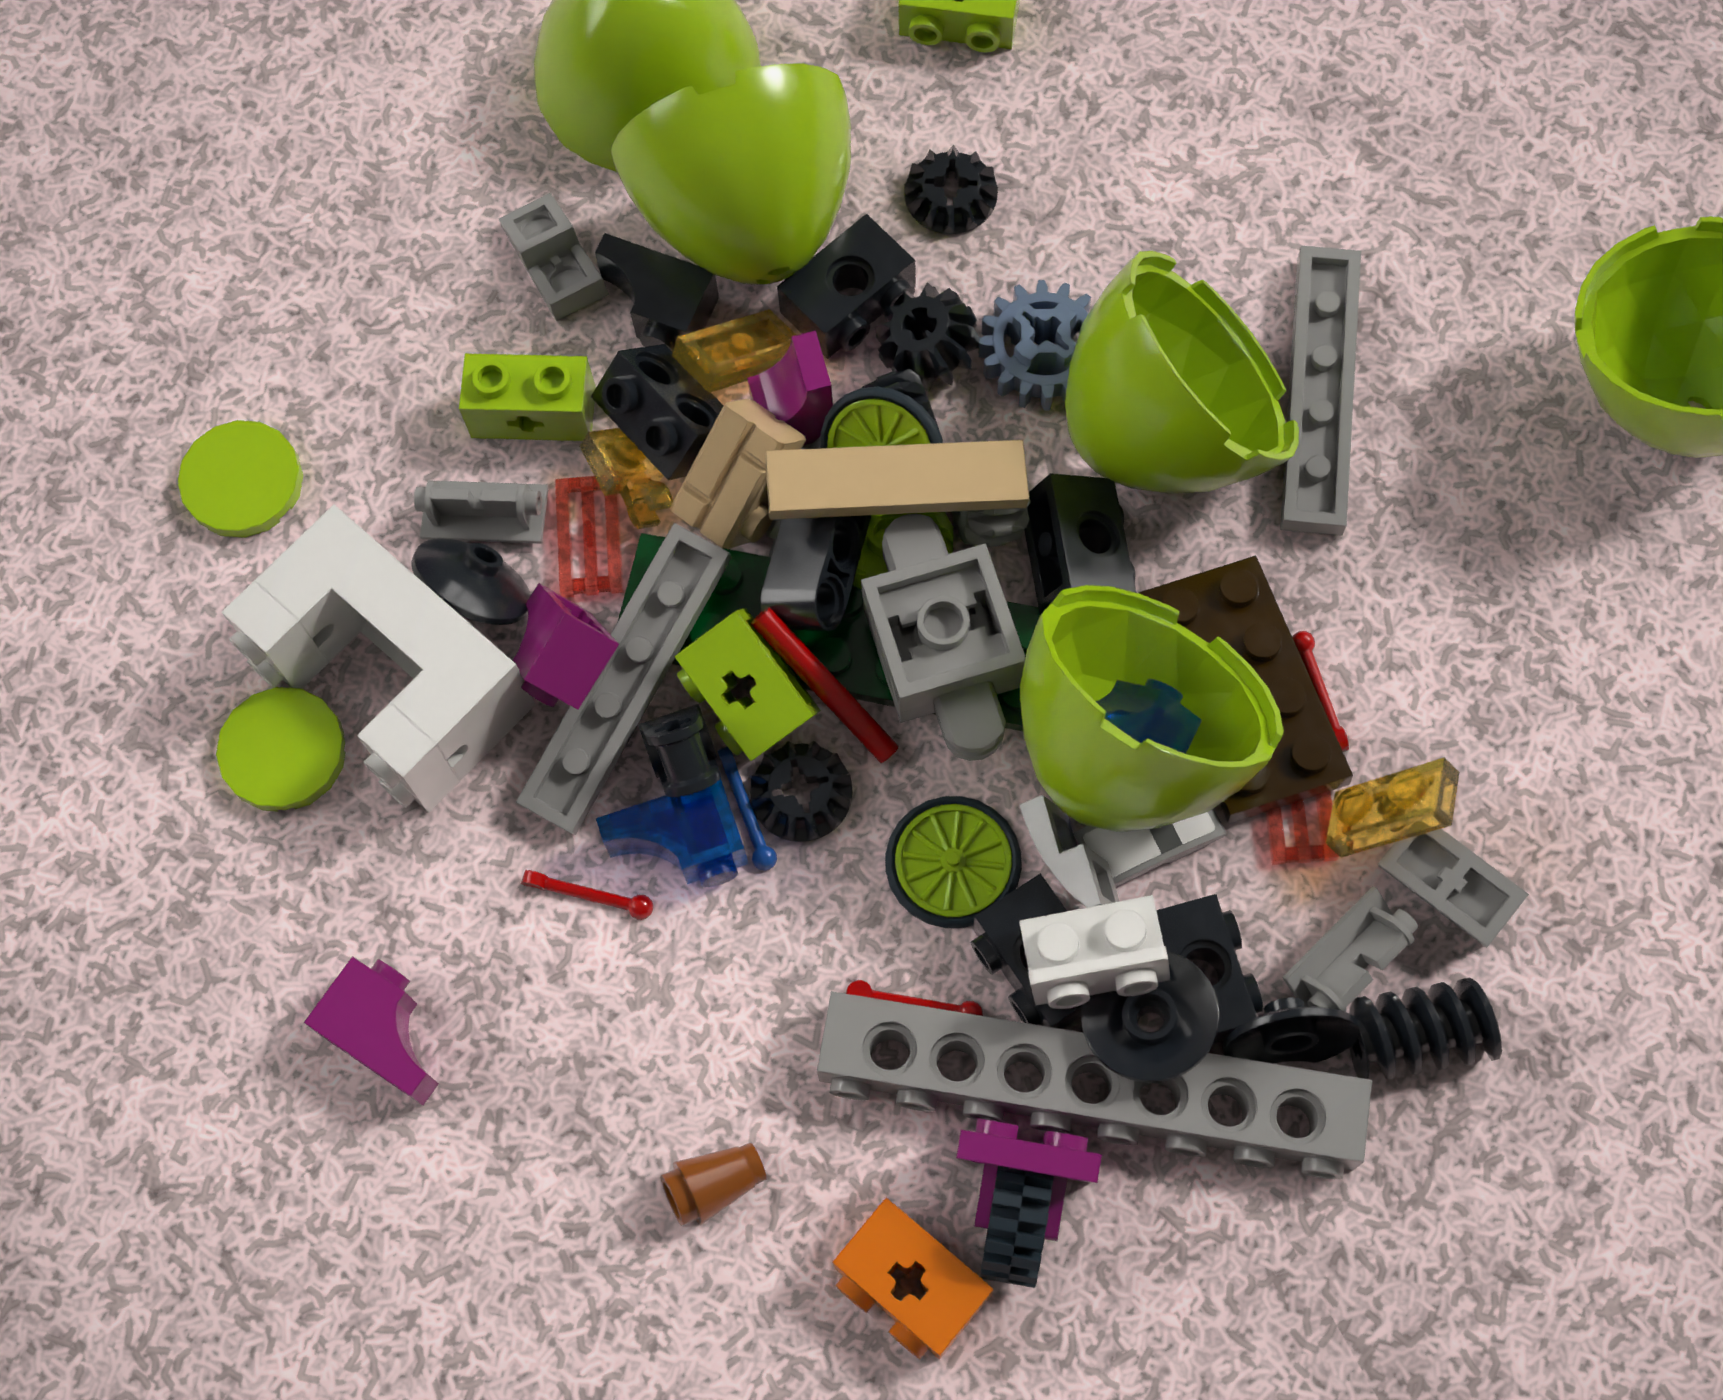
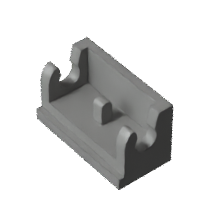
[1377,812,1529,948]

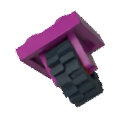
[956,1118,1102,1288]

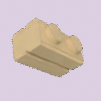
[670,399,806,549]

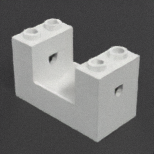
[222,505,536,813]

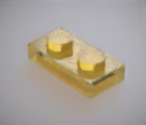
[672,309,797,393]
[1326,757,1460,858]

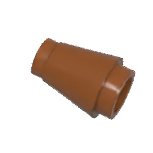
[660,1142,767,1226]

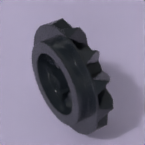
[904,145,998,234]
[750,741,853,842]

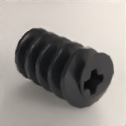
[1349,978,1502,1080]

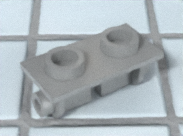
[414,480,549,544]
[1282,886,1418,1012]

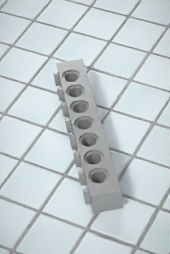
[817,991,1372,1179]

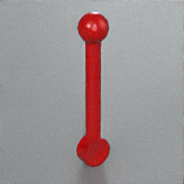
[1292,631,1349,752]
[521,870,654,920]
[846,980,983,1016]

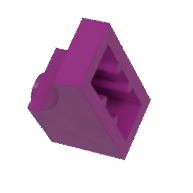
[747,331,833,445]
[512,583,619,710]
[304,956,439,1106]

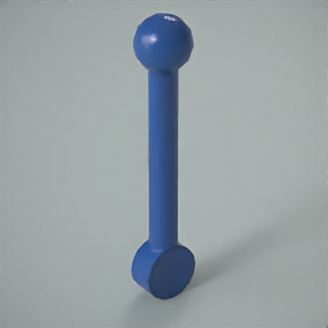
[717,747,777,871]

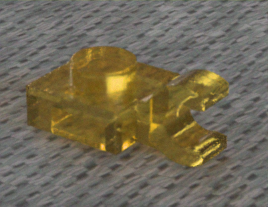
[579,428,673,529]

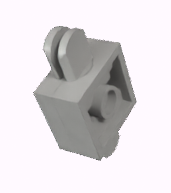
[861,513,1026,761]

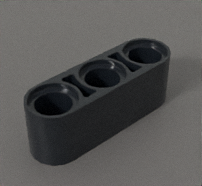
[761,515,872,631]

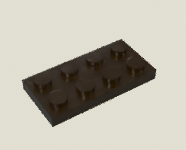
[1138,555,1353,824]

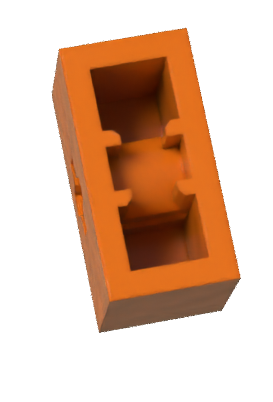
[832,1197,994,1360]

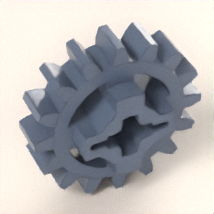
[978,280,1091,411]

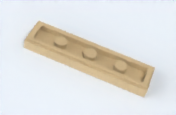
[766,440,1029,520]

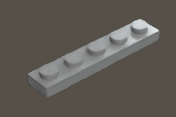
[1280,245,1361,536]
[516,523,732,835]

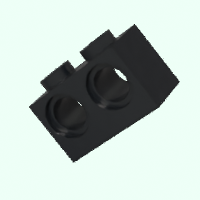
[591,344,724,481]

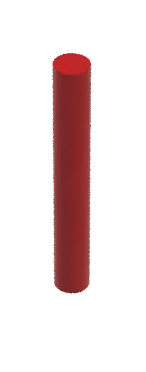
[751,607,899,763]

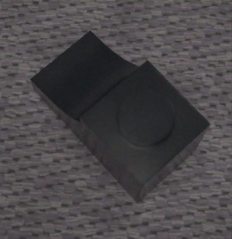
[595,233,719,357]

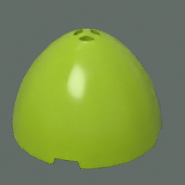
[534,0,761,172]
[611,63,851,285]
[1574,216,1723,458]
[1065,250,1299,494]
[1020,585,1284,832]

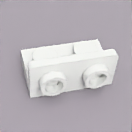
[1019,895,1170,1009]

